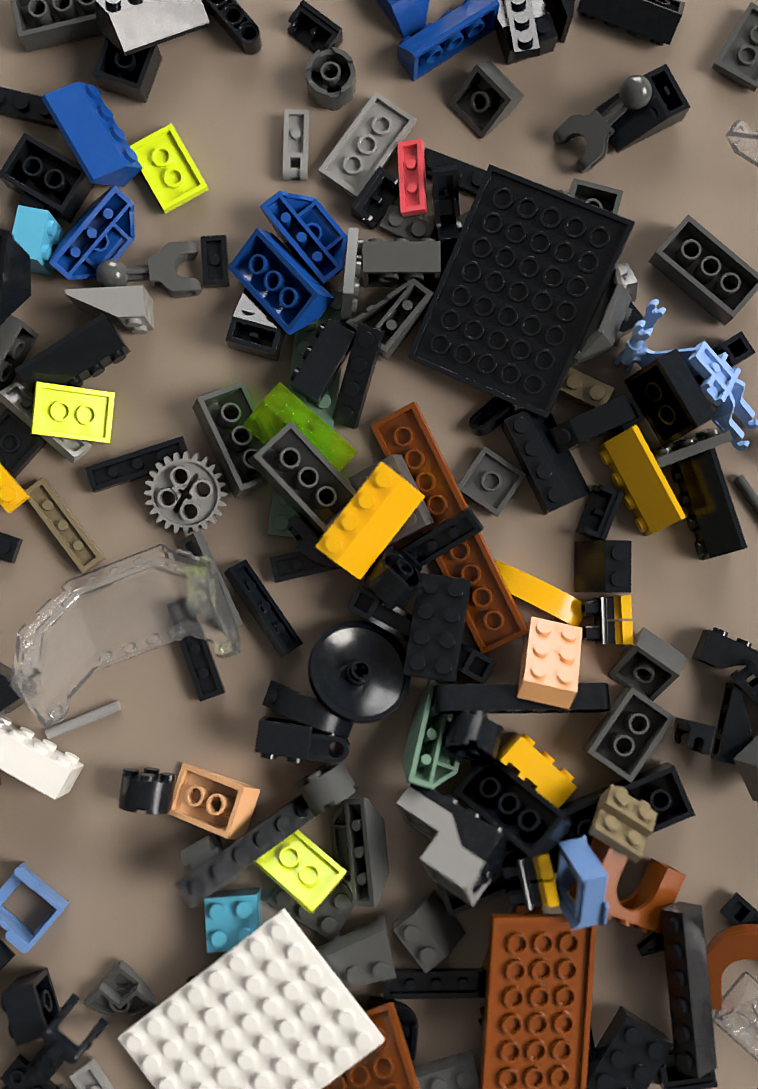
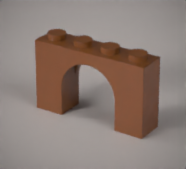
[569,837,686,934]

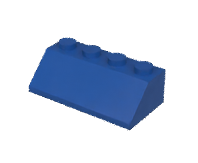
[397,0,500,82]
[41,82,143,187]
[228,228,335,335]

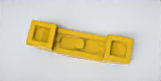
[496,560,584,627]

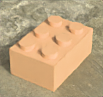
[517,617,582,709]

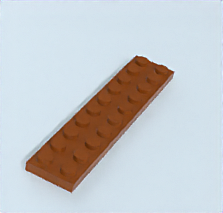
[370,401,528,654]

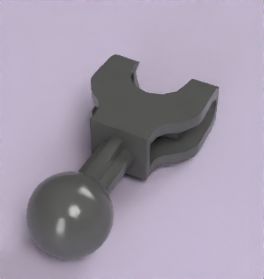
[553,75,652,173]
[96,241,202,298]

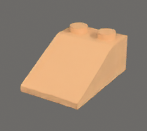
[167,763,261,839]

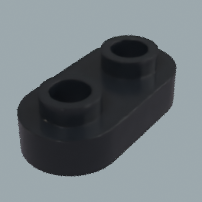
[469,396,515,436]

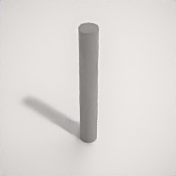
[45,701,122,739]

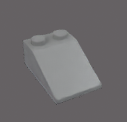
[65,285,154,334]

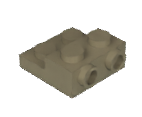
[589,784,657,863]

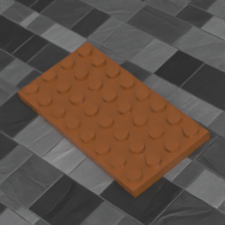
[479,914,597,1089]

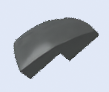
[83,960,157,1017]

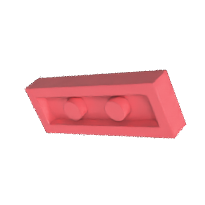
[397,138,427,217]

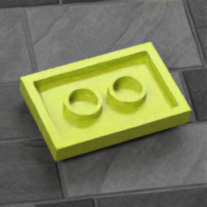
[130,123,209,214]
[30,382,115,443]
[253,830,347,914]

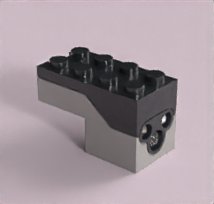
[397,784,510,907]

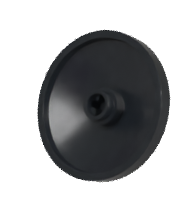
[308,620,411,724]

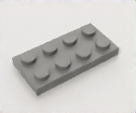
[318,91,416,199]

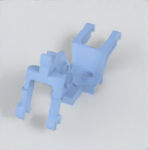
[614,299,758,450]

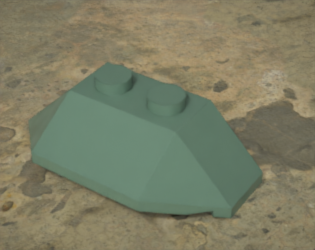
[402,681,460,789]

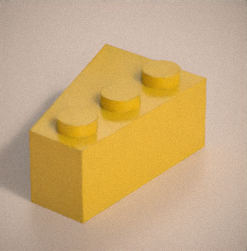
[497,732,577,809]

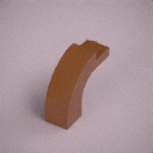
[706,924,758,1010]

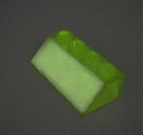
[243,382,358,473]

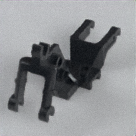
[0,993,109,1089]

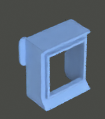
[556,835,609,930]
[0,862,70,953]

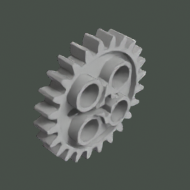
[144,451,229,535]

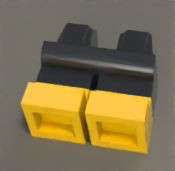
[581,595,633,644]
[503,851,559,910]

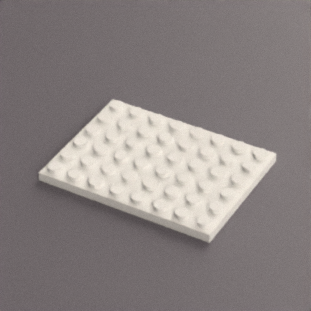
[118,908,384,1089]

